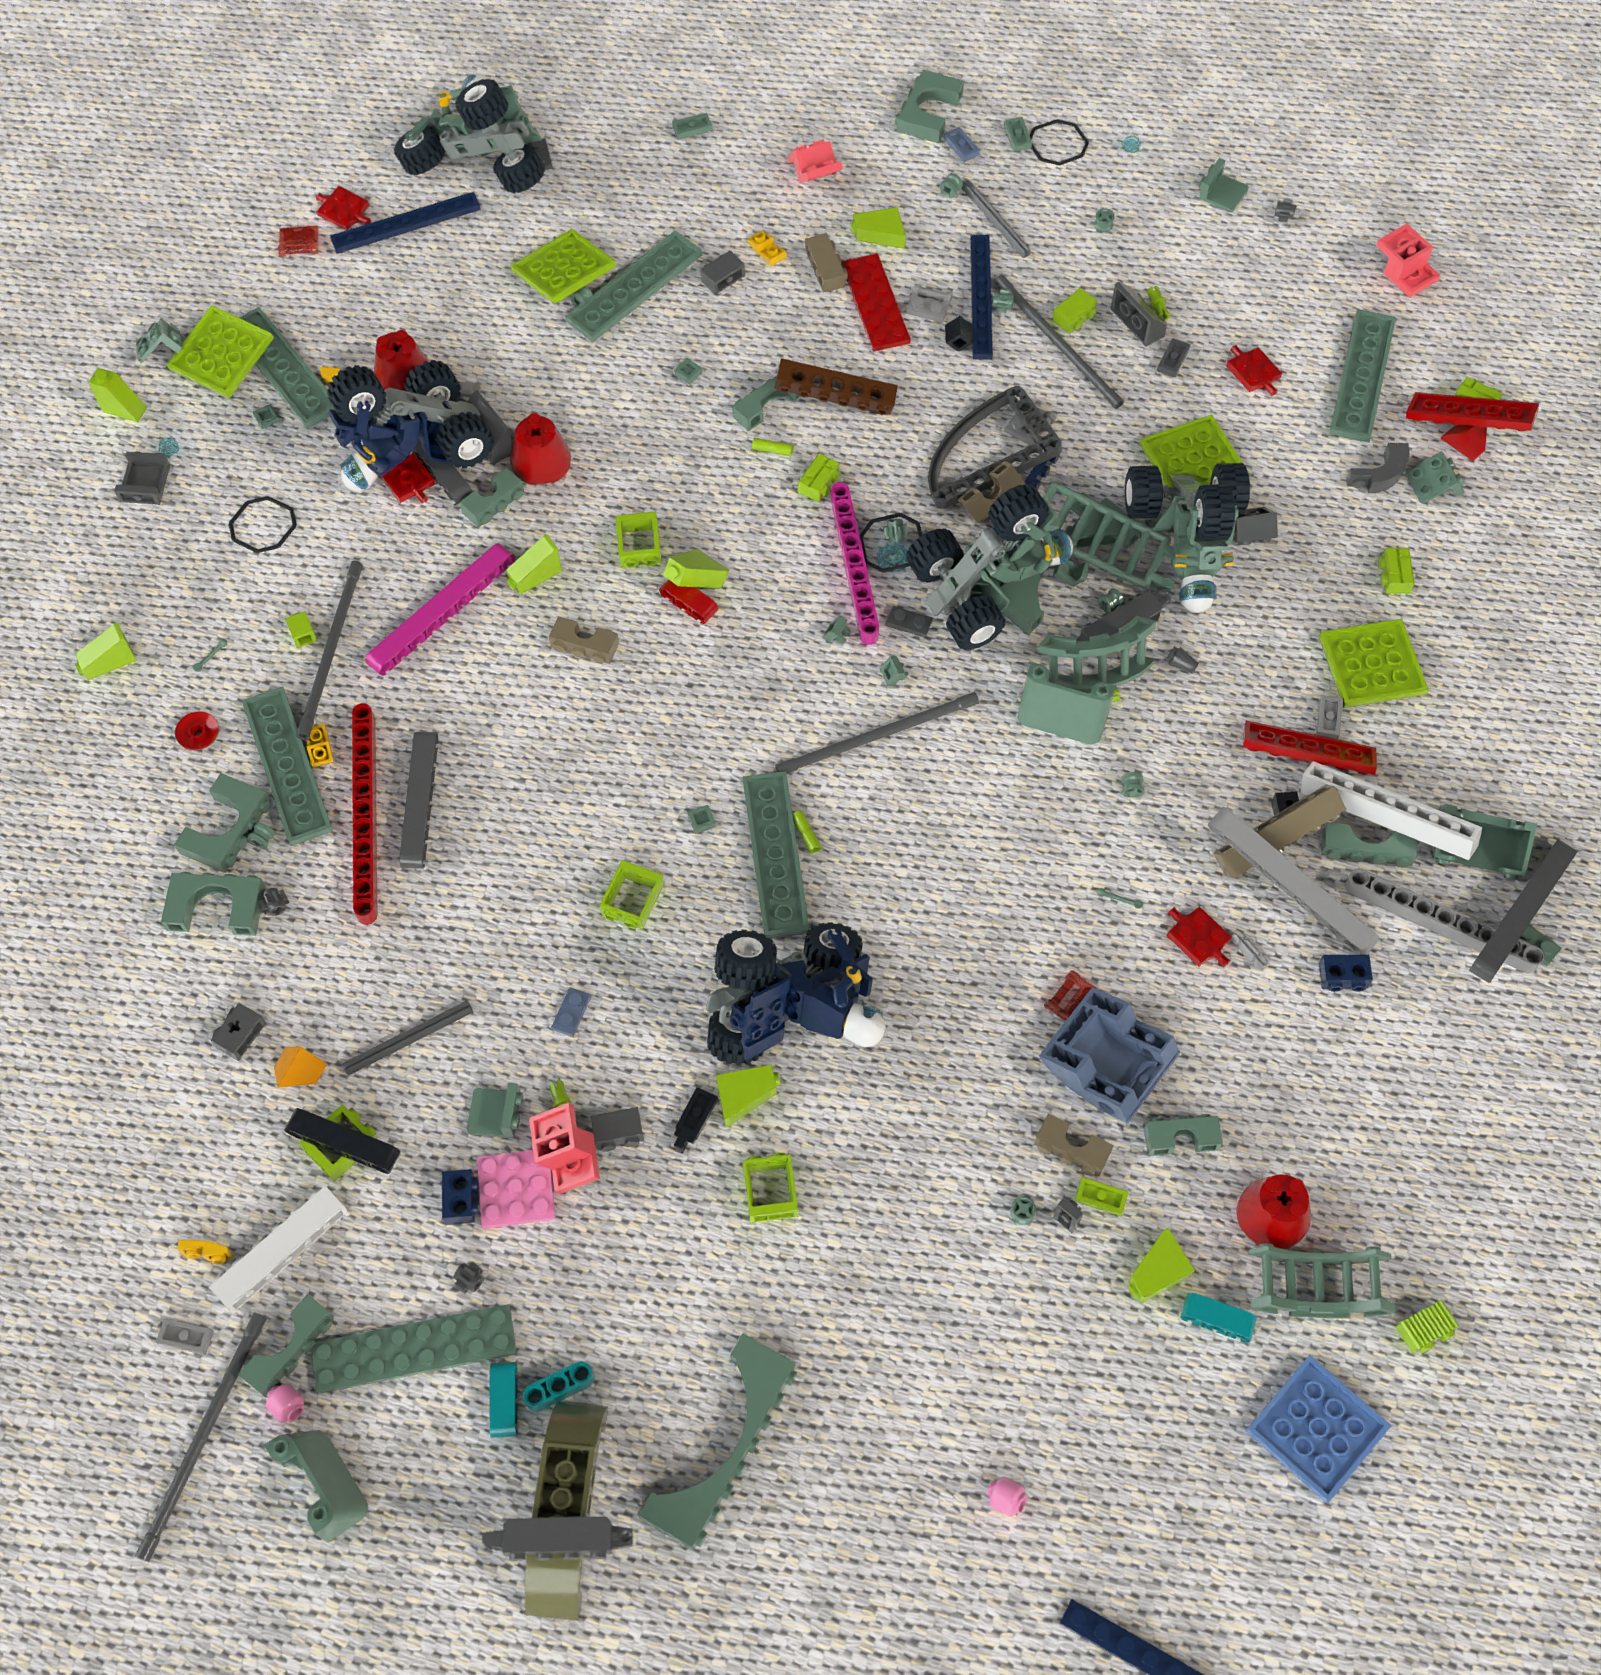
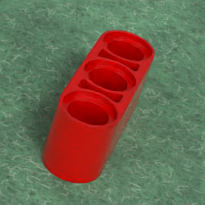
[659,579,719,625]

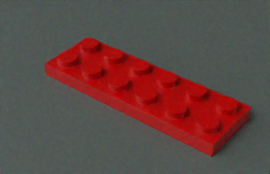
[841,253,911,352]
[1406,392,1539,431]
[1243,720,1377,775]

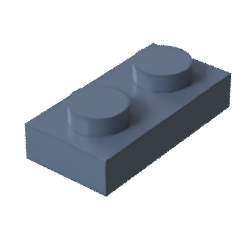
[944,127,980,162]
[551,987,591,1037]

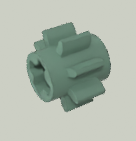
[992,288,1014,314]
[883,519,908,542]

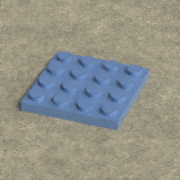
[1246,1355,1392,1504]

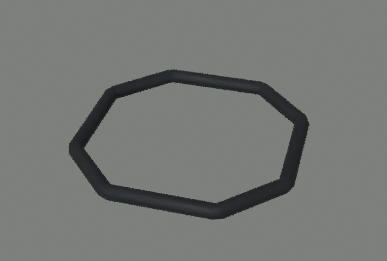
[1029,119,1089,165]
[229,496,297,553]
[860,513,922,573]

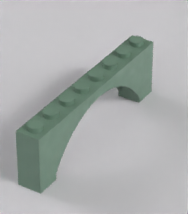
[1001,498,1142,635]
[638,1333,797,1551]

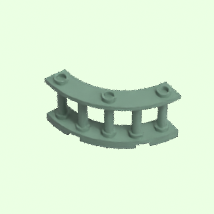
[1038,616,1156,692]
[1249,1243,1396,1319]

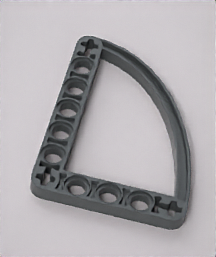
[928,386,1062,509]

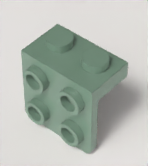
[1199,158,1249,212]
[136,319,182,363]
[1406,451,1465,504]
[467,1083,523,1138]

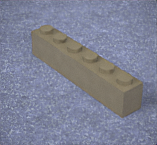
[1213,785,1347,879]

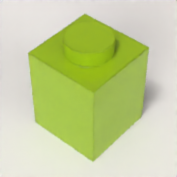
[285,611,317,648]

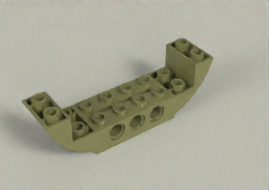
[525,1402,608,1621]

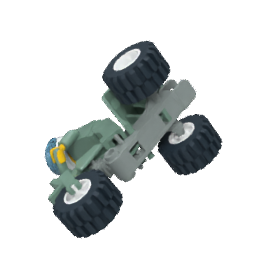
[394,74,545,193]
[1124,463,1250,613]
[906,484,1073,650]

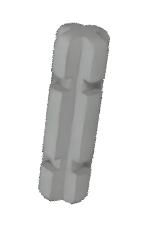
[1231,930,1269,970]

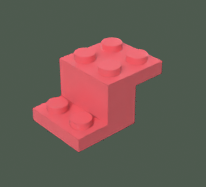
[787,139,843,184]
[1376,223,1441,298]
[529,1103,600,1194]

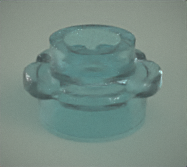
[1122,136,1141,153]
[159,437,179,456]

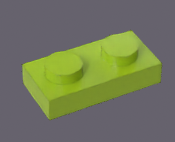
[1075,1177,1129,1217]

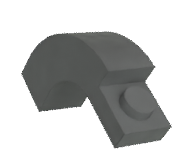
[1346,443,1410,493]

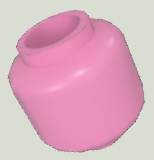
[266,1384,304,1423]
[987,1477,1028,1517]

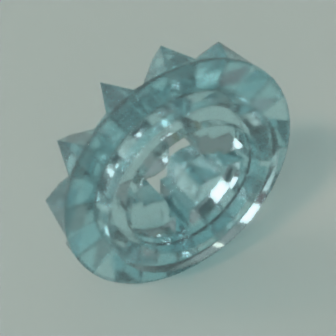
[876,542,908,572]

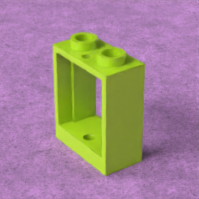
[615,511,662,568]
[600,860,664,930]
[299,1104,377,1182]
[743,1153,798,1223]

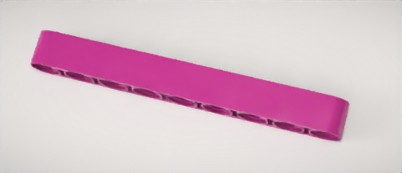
[831,482,879,645]
[365,543,516,676]

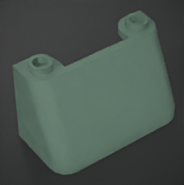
[1017,662,1116,744]
[1432,804,1537,880]
[264,1430,368,1543]

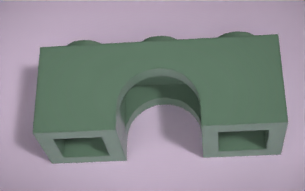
[460,467,525,528]
[1144,1114,1223,1156]

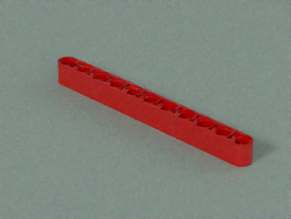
[352,703,378,925]

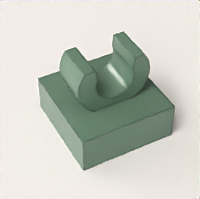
[822,616,851,643]
[880,656,908,686]

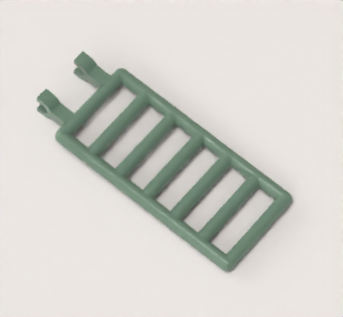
[1045,481,1175,593]

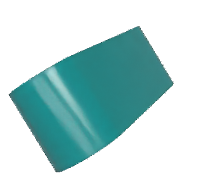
[1180,1293,1257,1343]
[523,1361,595,1412]
[489,1362,518,1438]

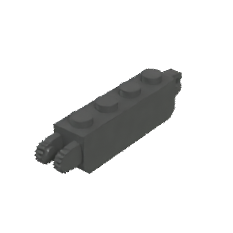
[1076,589,1171,641]
[481,1516,633,1561]

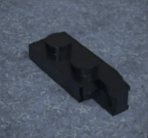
[674,1087,718,1154]

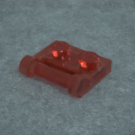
[278,225,319,257]
[1044,970,1098,1022]

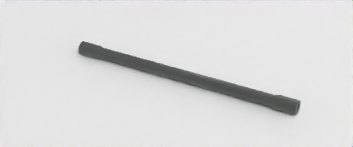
[995,275,1124,409]
[296,561,363,740]
[775,692,979,774]
[135,1312,267,1562]

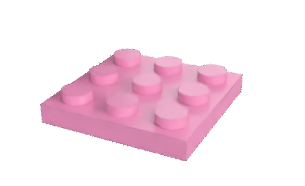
[477,1150,555,1229]

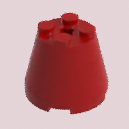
[374,330,429,391]
[510,413,571,486]
[1236,1174,1311,1250]

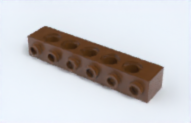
[774,358,898,415]

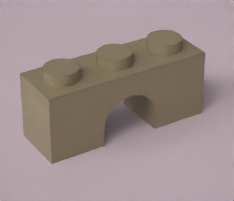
[957,461,1025,523]
[549,616,619,664]
[1034,1113,1114,1177]

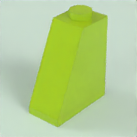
[850,207,906,248]
[88,368,147,423]
[506,534,562,595]
[663,549,729,589]
[75,623,136,680]
[716,1065,780,1127]
[1128,1228,1195,1304]

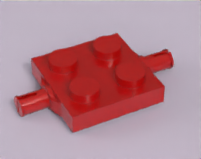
[316,186,371,230]
[1226,345,1282,396]
[380,453,435,503]
[1166,906,1232,967]

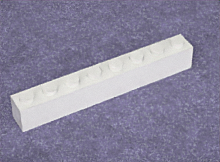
[1301,761,1482,860]

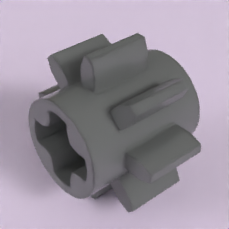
[1274,198,1297,223]
[259,888,289,916]
[453,1261,484,1294]

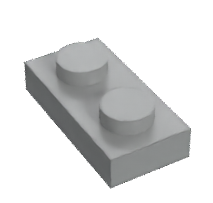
[1316,695,1343,739]
[156,1318,214,1355]

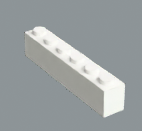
[209,1186,348,1314]

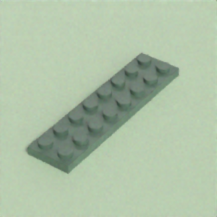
[565,230,702,342]
[239,307,335,429]
[1329,309,1396,443]
[241,686,333,846]
[742,771,810,938]
[312,1304,517,1394]

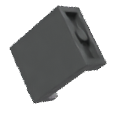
[114,451,171,505]

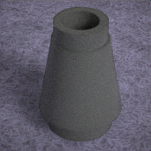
[1166,646,1199,674]

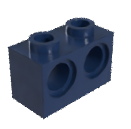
[1319,955,1373,992]
[442,1169,479,1225]

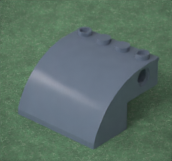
[1039,987,1180,1124]

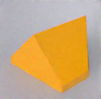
[274,1047,327,1088]

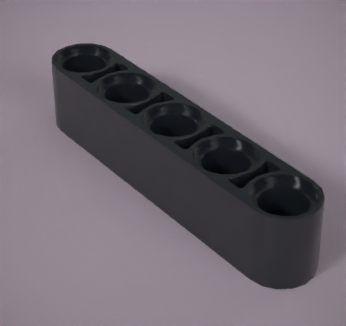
[284,1108,401,1174]

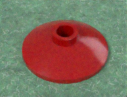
[175,711,219,750]

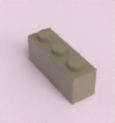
[805,233,848,293]

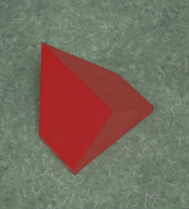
[1441,425,1487,461]

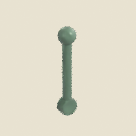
[193,639,228,672]
[1097,888,1143,909]

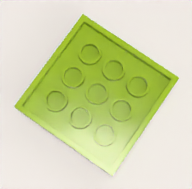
[510,229,616,304]
[166,305,274,399]
[1139,414,1250,487]
[1318,619,1429,708]

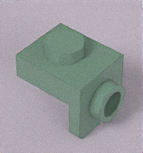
[1053,560,1089,587]

